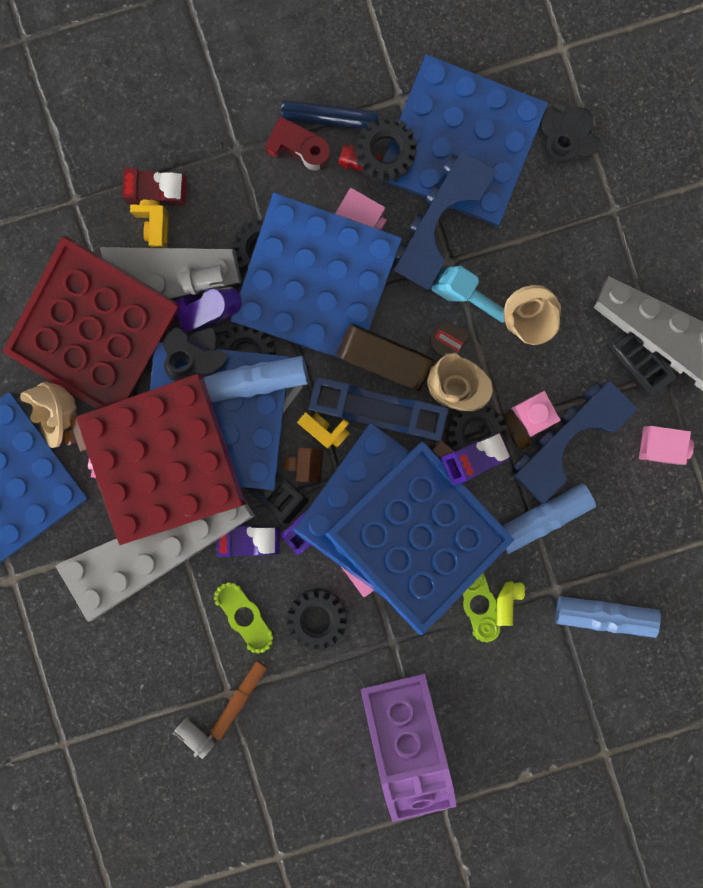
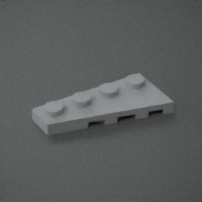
[100,247,242,300]
[594,276,703,391]

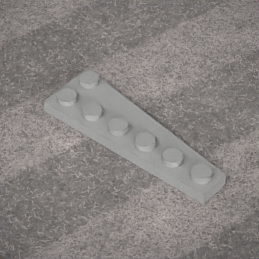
[56,499,255,622]

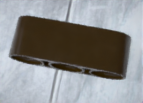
[335,323,434,391]

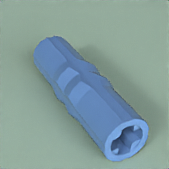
[203,356,309,403]
[502,483,596,554]
[555,596,661,638]

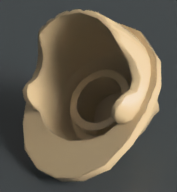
[504,285,561,345]
[427,353,493,411]
[20,382,77,448]

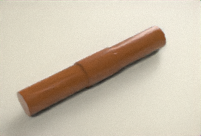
[210,661,268,740]

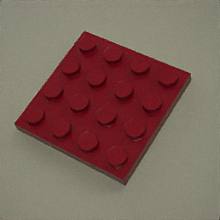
[2,236,181,409]
[76,373,246,546]

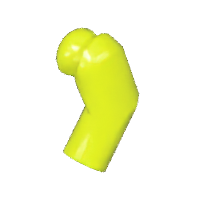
[496,581,525,626]

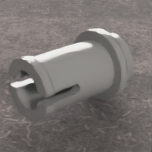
[181,264,226,295]
[173,717,215,759]

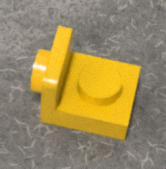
[130,200,169,248]
[297,412,350,449]

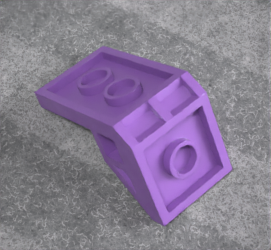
[361,674,457,822]

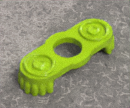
[463,572,501,643]
[214,582,273,653]

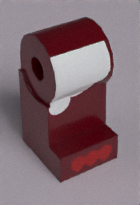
[265,117,330,171]
[122,168,187,206]

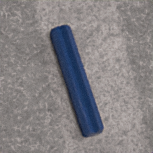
[281,100,378,129]

